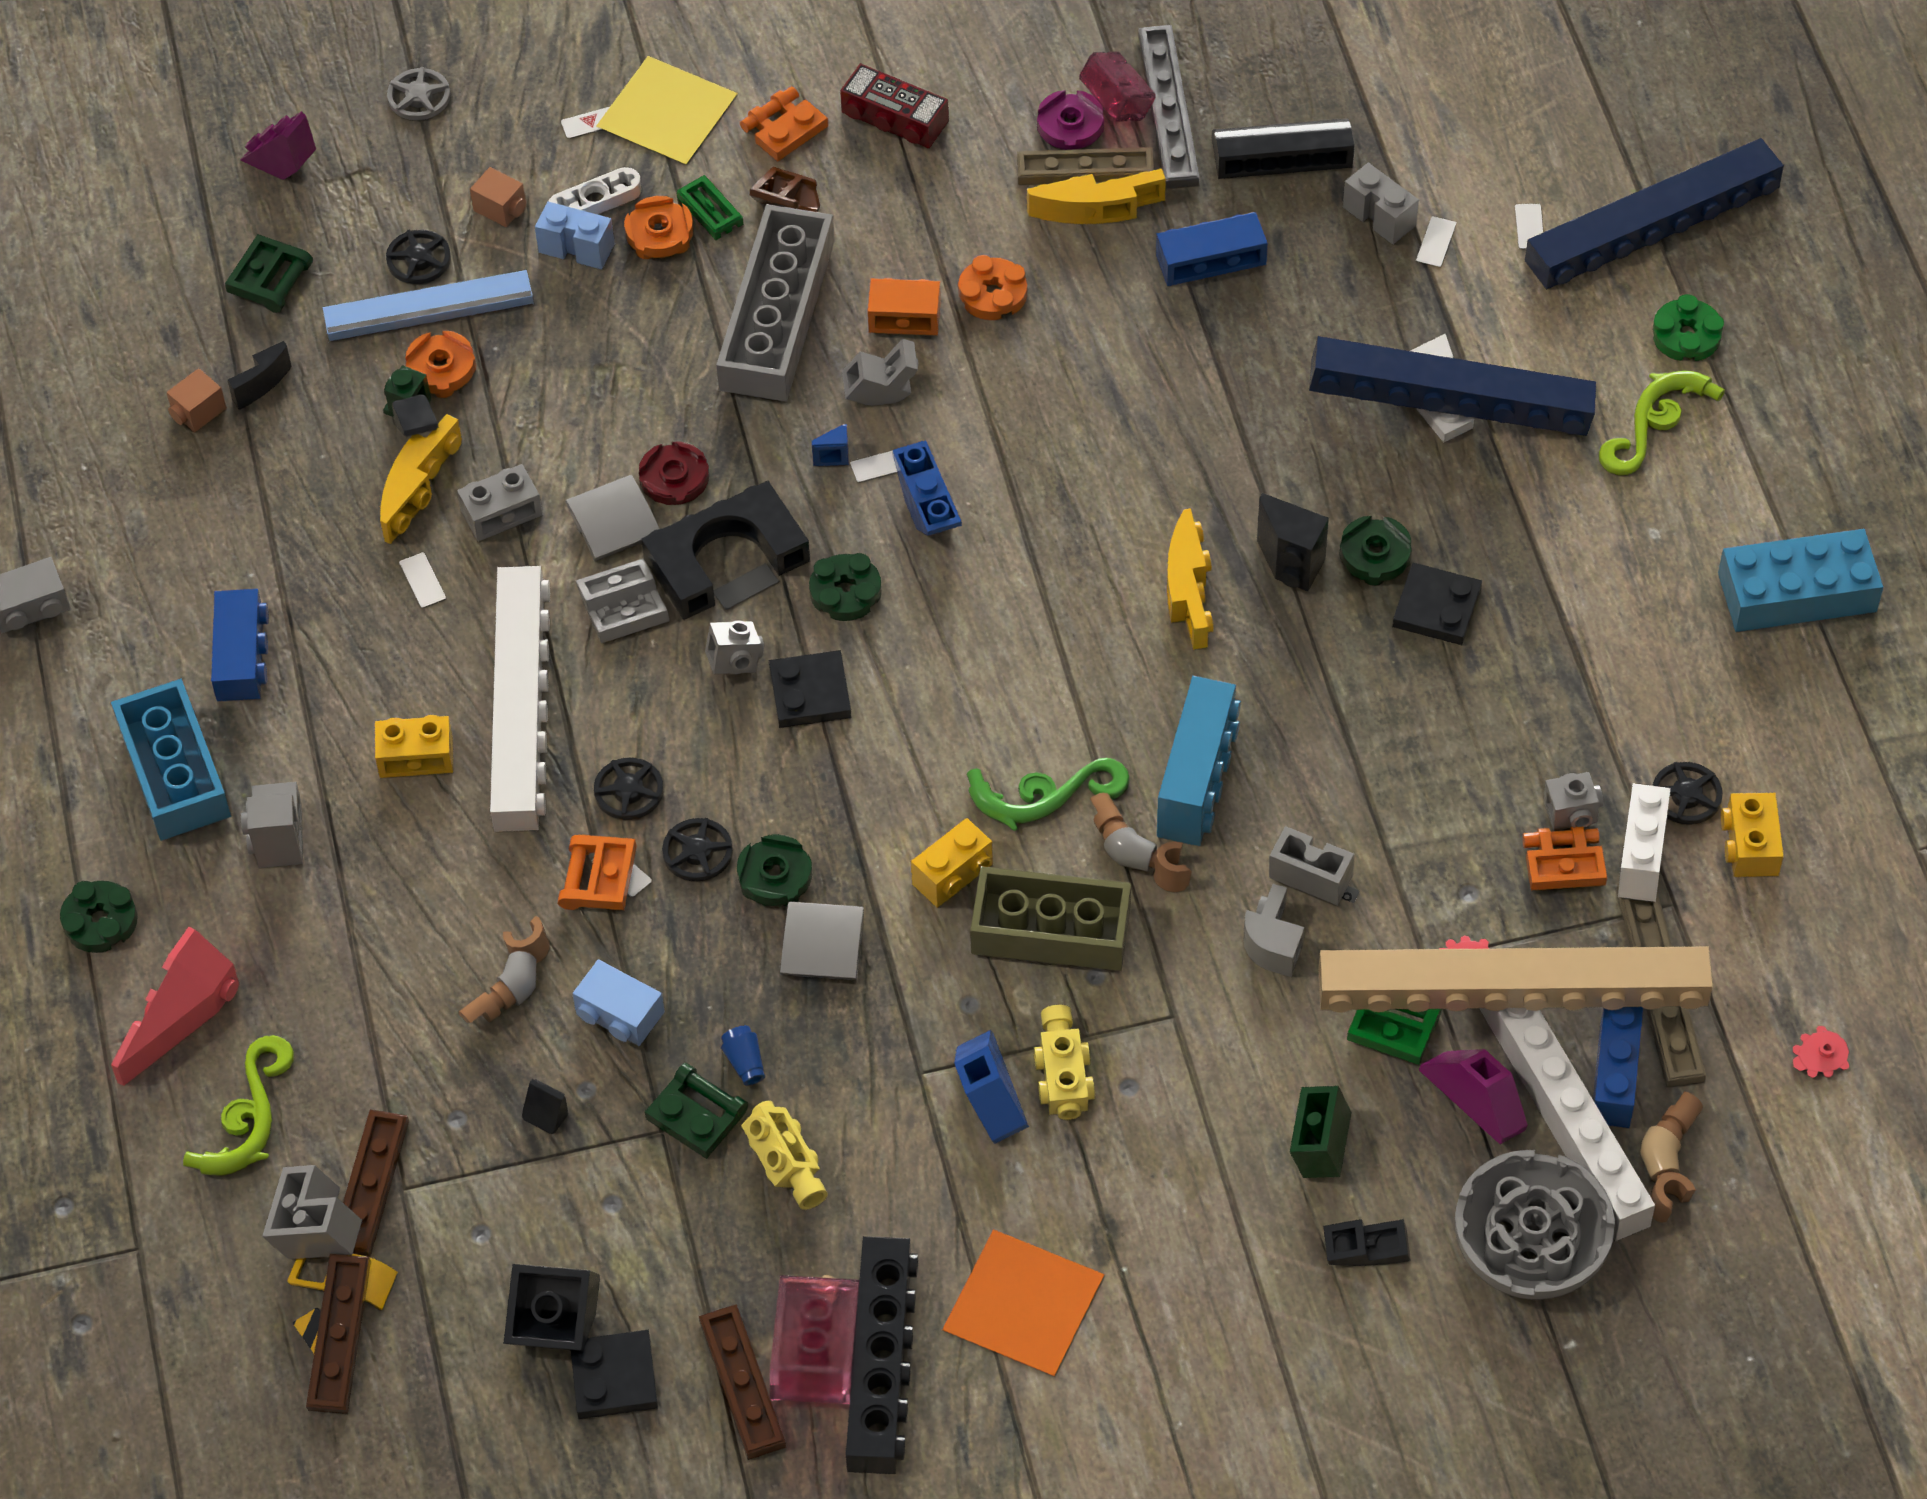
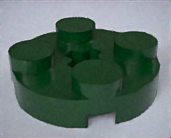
[1339,516,1412,586]
[809,553,882,621]
[737,834,812,907]
[60,881,138,953]

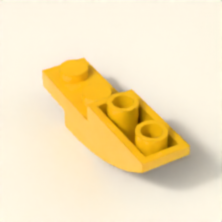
[1027,169,1166,224]
[380,414,462,544]
[1167,508,1213,650]

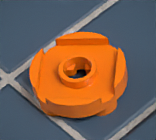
[624,196,693,259]
[958,255,1027,320]
[405,331,476,398]

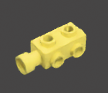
[1034,1005,1095,1120]
[741,1101,828,1210]

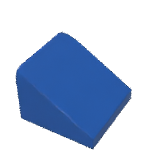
[812,424,849,466]

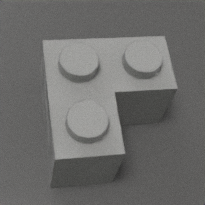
[241,782,303,868]
[262,1165,362,1259]

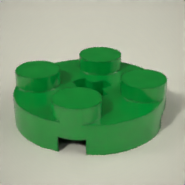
[1652,294,1724,361]

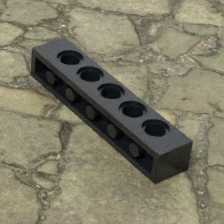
[846,1236,918,1474]

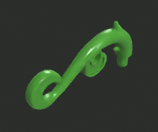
[967,758,1129,831]

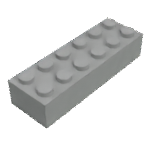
[716,204,835,402]

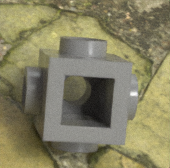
[705,621,764,674]
[1544,772,1604,831]

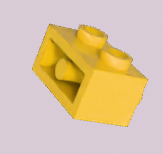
[375,715,453,778]
[1721,793,1784,877]
[911,818,993,908]

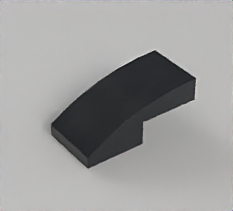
[228,341,292,410]
[1323,1219,1411,1266]

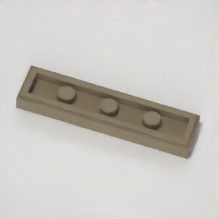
[1017,147,1154,185]

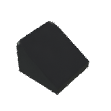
[392,395,439,437]
[522,1079,568,1134]

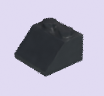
[1257,493,1329,591]
[503,1264,600,1351]

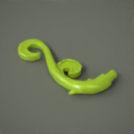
[1599,370,1725,476]
[183,1035,294,1176]

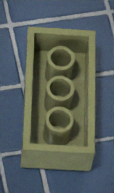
[970,866,1131,971]

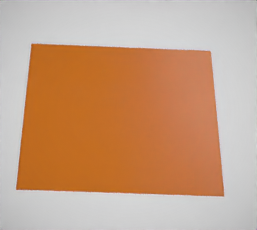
[942,1229,1105,1376]

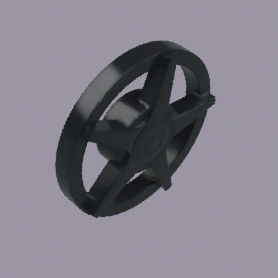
[386,230,451,284]
[594,757,663,820]
[1653,762,1723,825]
[662,818,733,881]

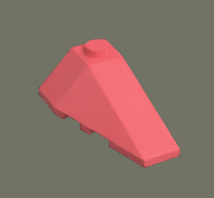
[111,927,239,1086]

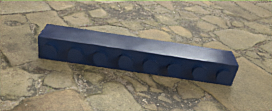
[1525,138,1784,290]
[1309,336,1596,436]

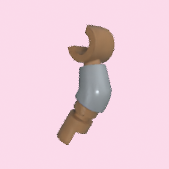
[1090,793,1192,892]
[459,916,550,1023]

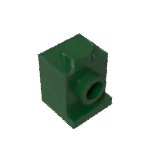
[383,365,431,417]

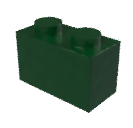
[1290,1086,1352,1178]

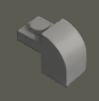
[842,338,919,406]
[1243,884,1305,977]

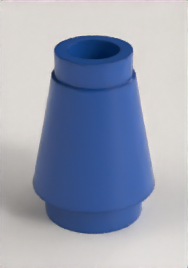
[721,1025,765,1086]

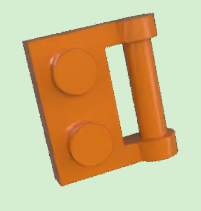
[558,835,637,910]

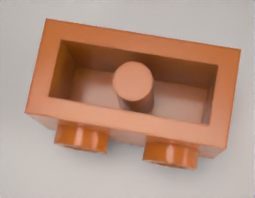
[868,278,941,336]

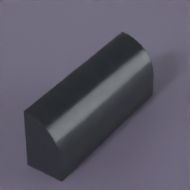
[1211,118,1354,179]

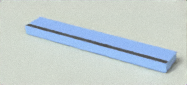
[323,270,534,341]

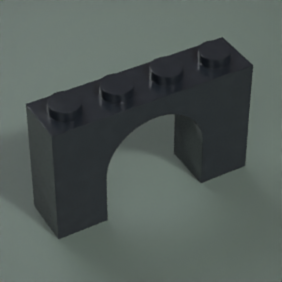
[641,481,810,620]

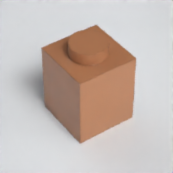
[470,167,526,227]
[167,368,227,433]

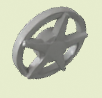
[387,67,450,120]

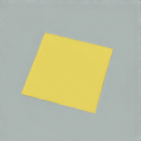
[596,56,738,164]

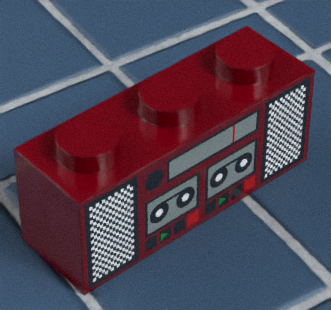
[840,63,949,149]

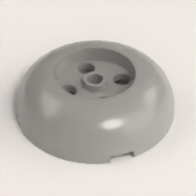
[1455,1150,1615,1300]

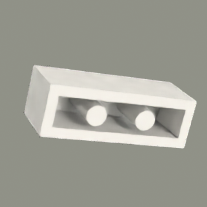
[1618,784,1671,902]

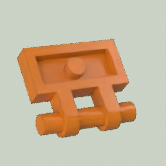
[740,86,828,162]
[1523,826,1607,891]

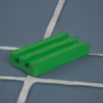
[677,175,744,240]

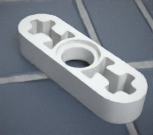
[549,167,641,215]

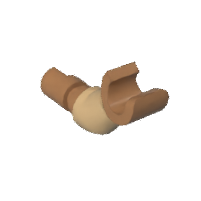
[1640,1091,1703,1223]

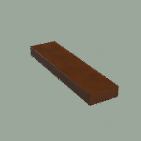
[343,1109,409,1257]
[306,1254,371,1414]
[699,1304,786,1460]

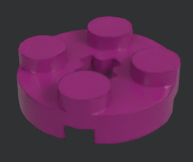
[1037,90,1104,150]

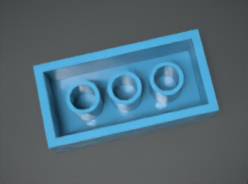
[1718,529,1883,632]
[1157,675,1241,846]
[111,678,231,841]

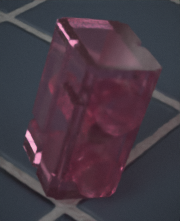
[1079,52,1156,122]

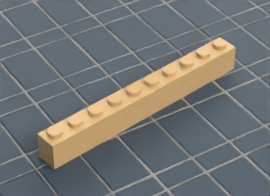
[1318,946,1713,1013]

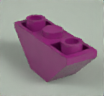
[240,111,316,180]
[1419,1049,1528,1145]

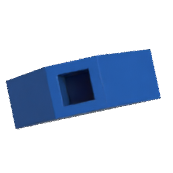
[892,440,962,536]
[954,1030,1029,1144]

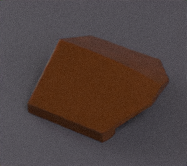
[749,167,820,212]

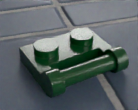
[225,234,313,313]
[645,1063,749,1159]

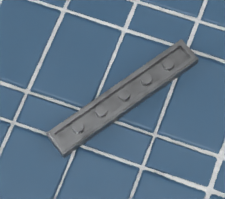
[1138,25,1199,189]

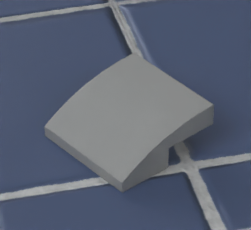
[566,475,659,562]
[576,558,670,643]
[780,902,864,980]

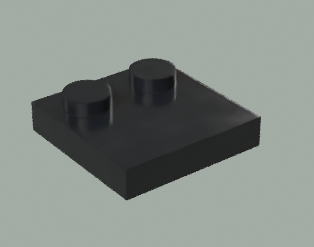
[1392,563,1482,645]
[769,650,852,728]
[571,1329,658,1419]

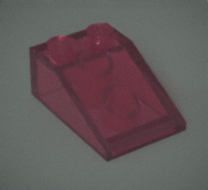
[770,1275,859,1404]

